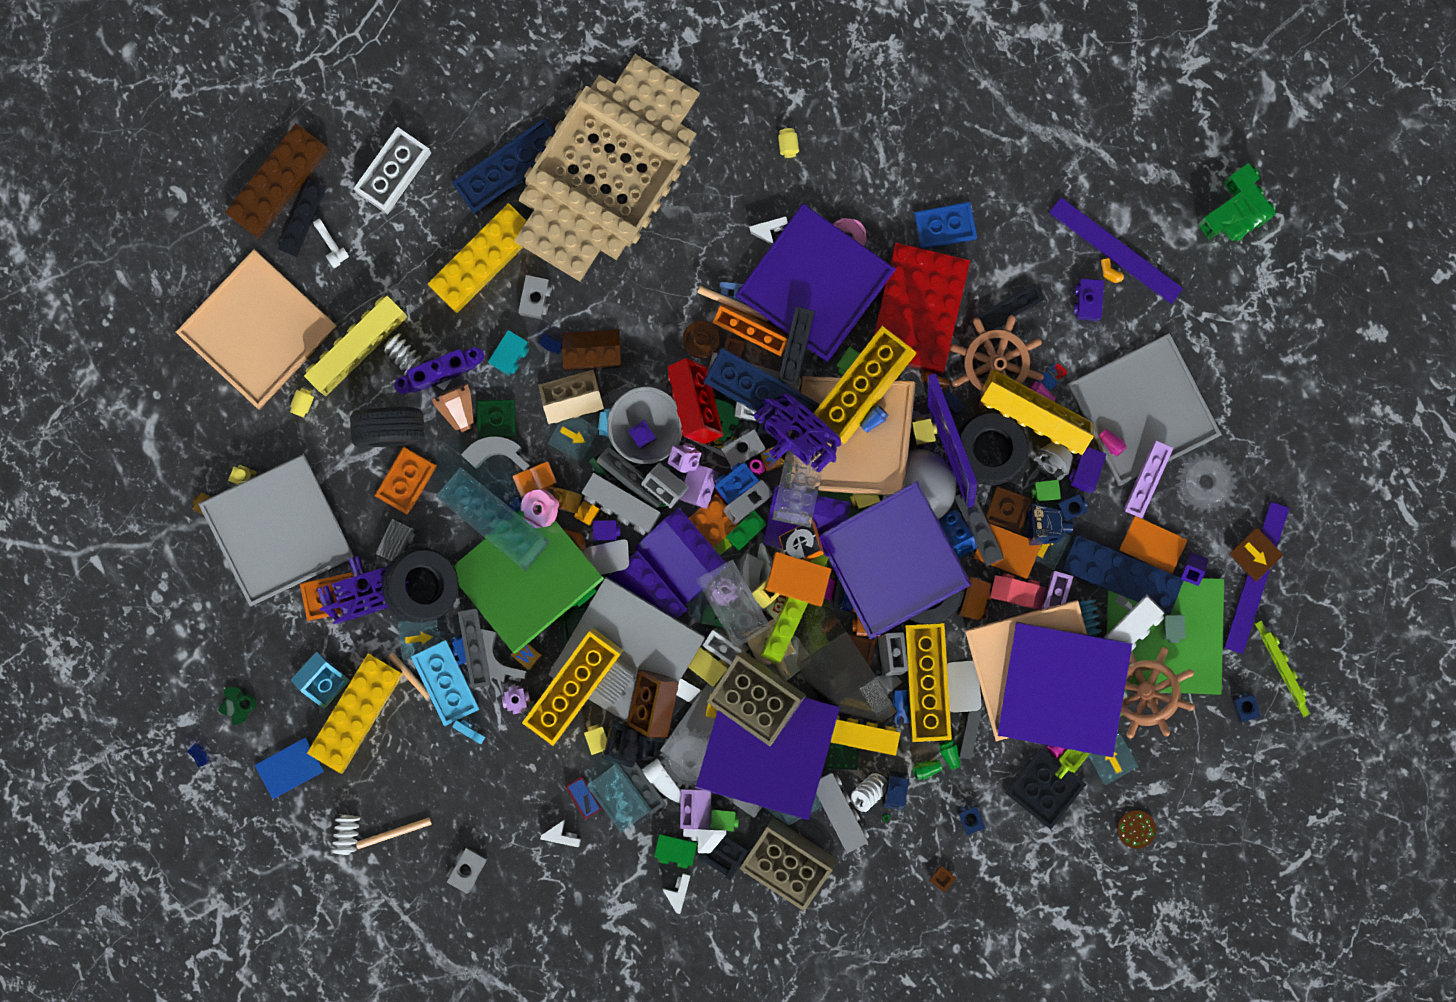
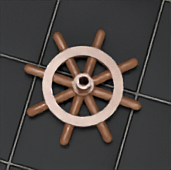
[950,315,1044,410]
[1121,647,1195,739]

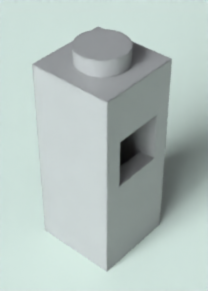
[723,480,774,525]

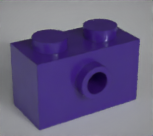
[1073,279,1104,321]
[1069,447,1107,494]

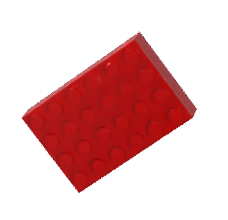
[873,243,970,374]

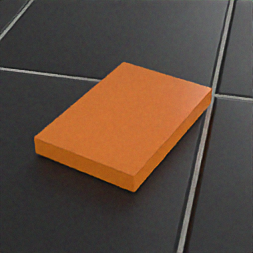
[375,446,437,515]
[1119,516,1187,574]
[973,523,1041,580]
[765,552,831,607]
[300,572,362,621]

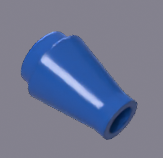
[860,405,889,433]

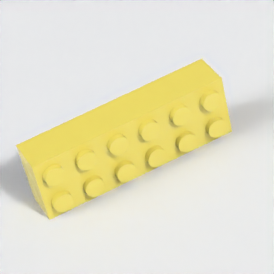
[304,296,407,396]

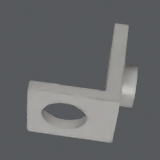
[870,674,902,698]

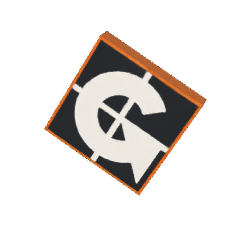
[779,520,824,561]

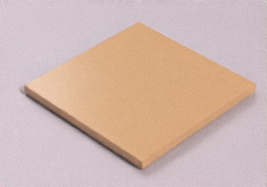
[176,249,338,410]
[790,376,916,495]
[965,600,1087,741]

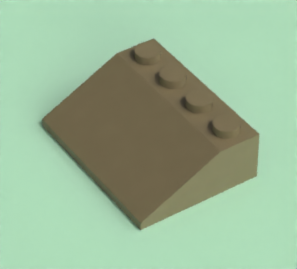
[706,651,806,746]
[739,817,838,911]

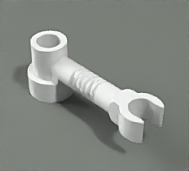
[313,218,349,268]

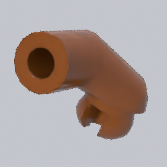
[921,370,949,389]
[564,528,586,553]

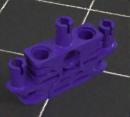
[394,348,484,394]
[754,393,841,472]
[317,556,411,624]

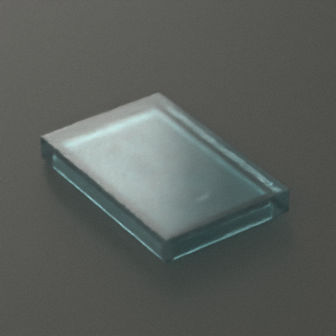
[587,763,651,833]

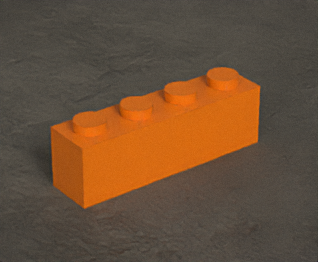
[713,304,789,356]

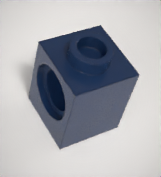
[1056,494,1088,521]
[1232,692,1261,722]
[957,804,985,835]

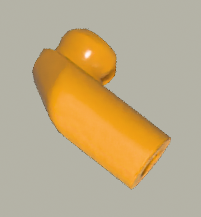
[1101,258,1124,283]

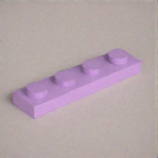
[1123,440,1173,518]

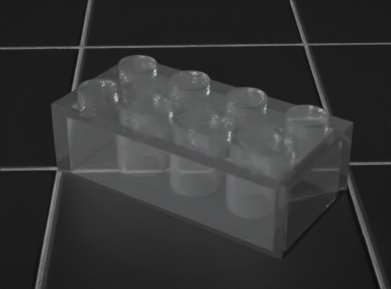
[772,450,823,528]
[696,560,771,647]

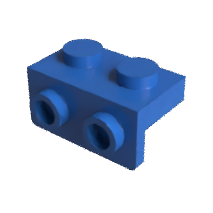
[714,462,759,505]

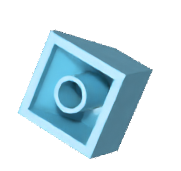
[291,651,350,709]

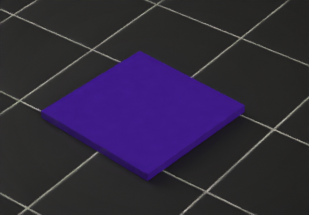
[735,204,896,362]
[927,374,977,508]
[819,481,972,639]
[998,622,1133,757]
[696,698,840,820]

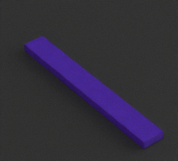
[1049,198,1183,304]
[1224,502,1289,654]

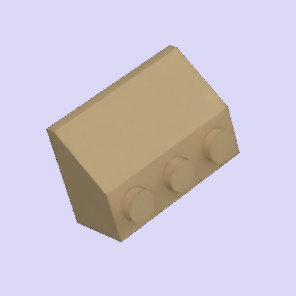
[538,370,604,424]

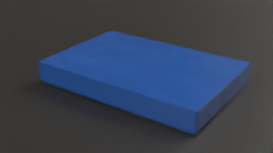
[914,201,977,250]
[255,737,324,799]

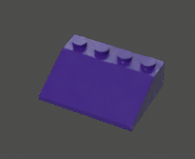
[763,486,851,556]
[635,508,728,606]
[595,551,688,619]

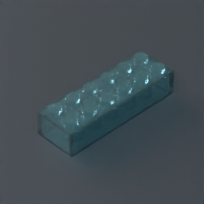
[436,467,550,571]

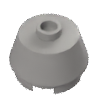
[1034,442,1073,480]

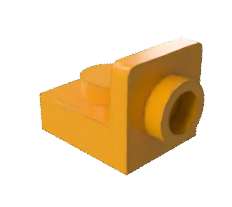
[574,501,600,526]

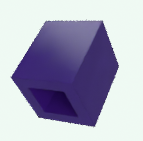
[628,420,656,449]
[593,520,621,541]
[1181,552,1208,586]

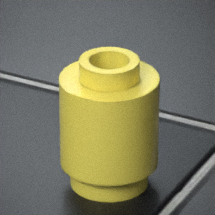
[778,128,799,158]
[290,388,314,417]

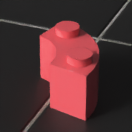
[990,573,1046,610]

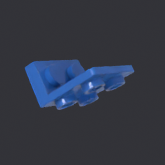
[939,510,977,559]

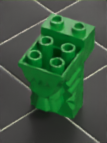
[1198,163,1276,242]

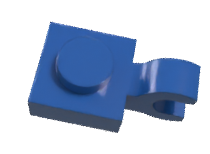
[893,690,910,724]

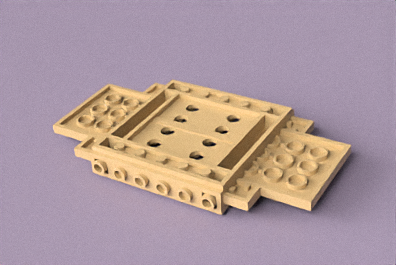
[515,54,700,282]

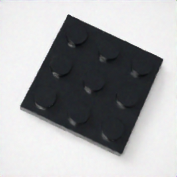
[1005,748,1087,830]

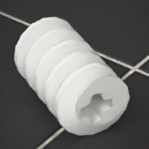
[384,333,424,375]
[851,773,887,812]
[331,814,360,855]

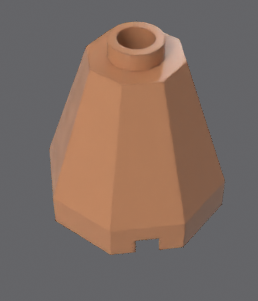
[432,383,474,432]

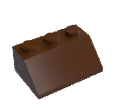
[562,329,622,371]
[627,670,679,737]

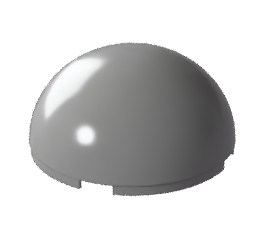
[607,387,682,464]
[881,449,956,520]

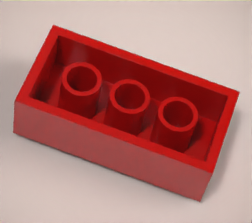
[667,358,724,444]

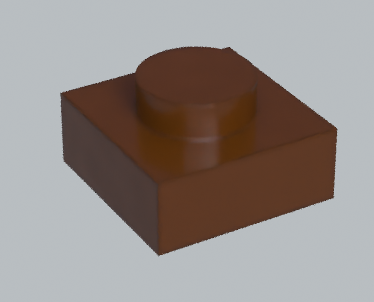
[724,337,746,358]
[929,865,956,893]

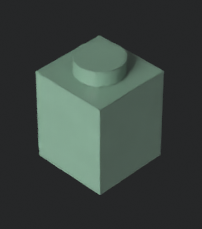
[1163,615,1186,643]

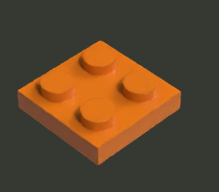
[688,494,741,548]

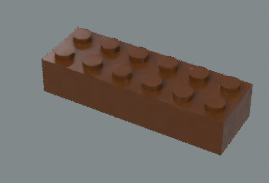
[225,123,329,240]

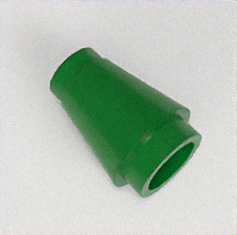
[939,739,961,770]
[912,760,942,781]

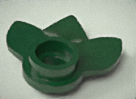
[218,687,256,725]

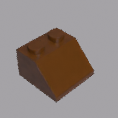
[957,577,992,622]

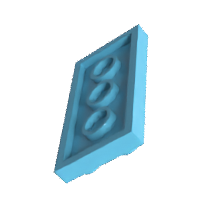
[411,640,479,726]

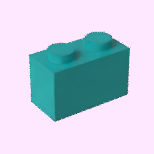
[488,330,530,376]

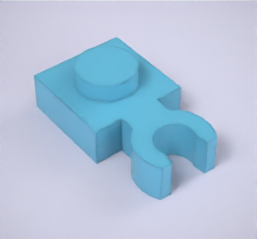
[452,719,486,744]

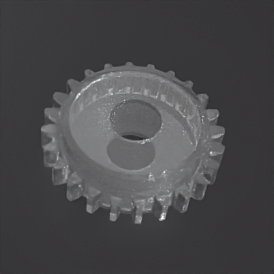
[1175,452,1237,513]
[660,728,710,790]

